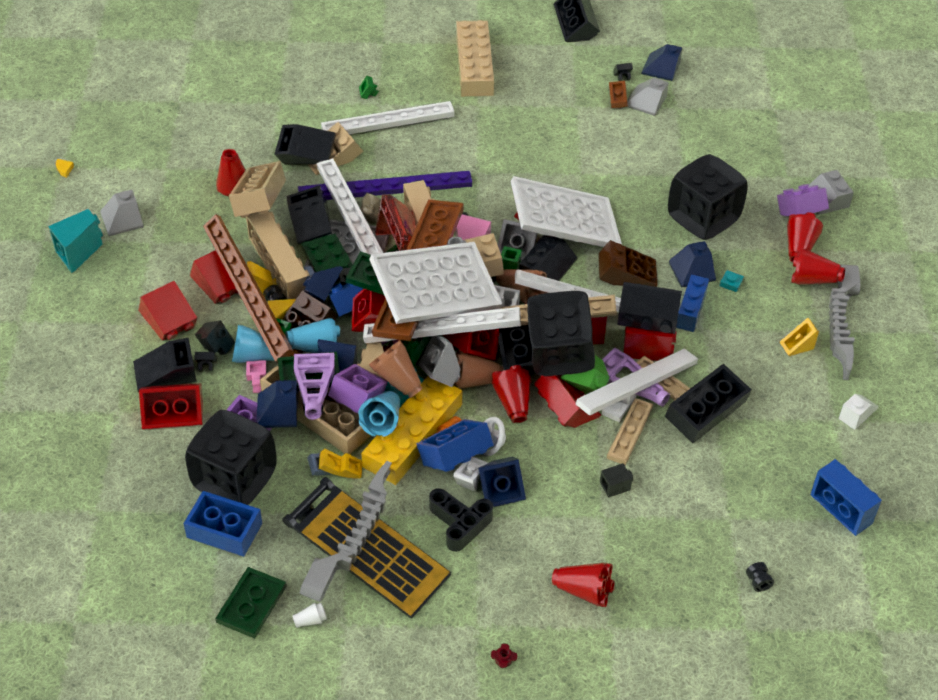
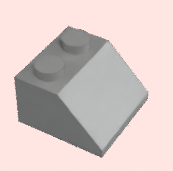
[809,170,854,215]

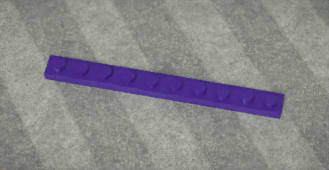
[298,170,472,200]

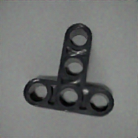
[429,488,493,552]

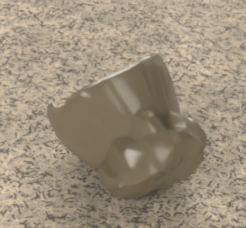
[360,192,389,223]

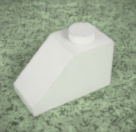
[839,394,878,430]

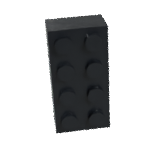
[665,363,752,443]

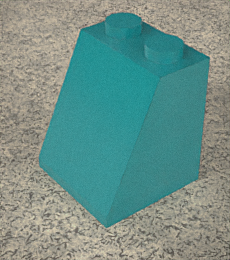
[48,209,103,273]

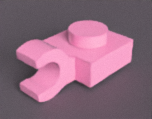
[246,360,267,393]

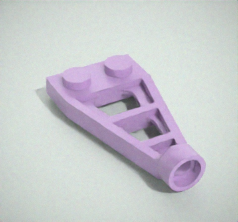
[602,348,670,407]
[294,353,335,420]

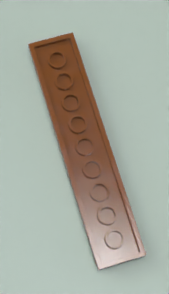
[372,199,464,341]

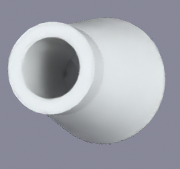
[293,603,327,628]

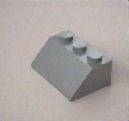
[418,335,461,387]

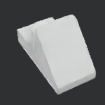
[602,394,637,422]
[454,457,488,492]

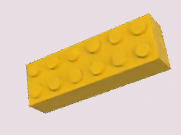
[361,376,462,485]

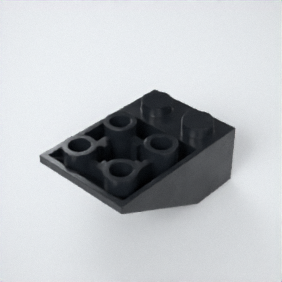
[274,124,336,165]
[287,185,332,245]
[133,337,197,392]

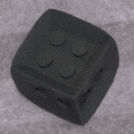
[668,154,748,240]
[527,291,595,376]
[185,410,277,505]

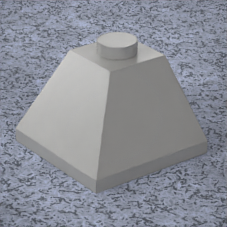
[627,77,669,116]
[100,190,144,236]
[498,219,538,261]

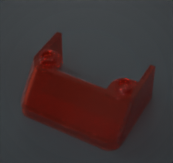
[375,194,417,251]

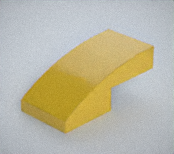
[319,449,362,479]

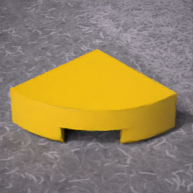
[56,159,74,178]

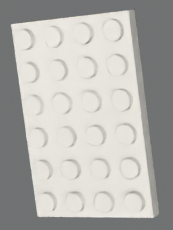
[511,176,622,247]
[370,242,503,324]

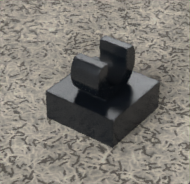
[613,63,633,81]
[195,352,217,371]

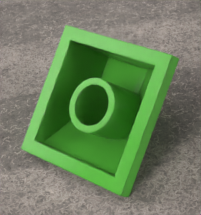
[561,355,610,394]

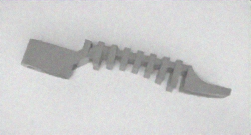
[829,264,860,380]
[300,461,392,602]

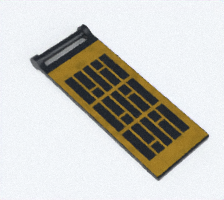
[282,477,451,618]

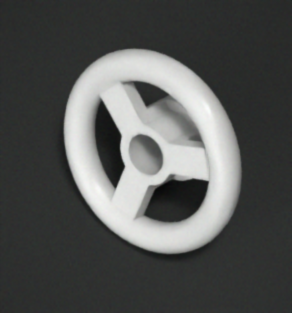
[482,417,506,456]

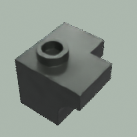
[195,320,235,355]

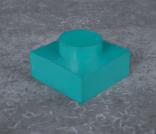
[719,270,744,292]

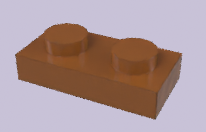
[609,81,628,108]

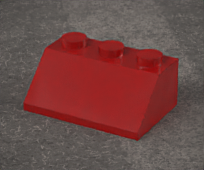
[534,375,601,428]
[139,383,203,429]

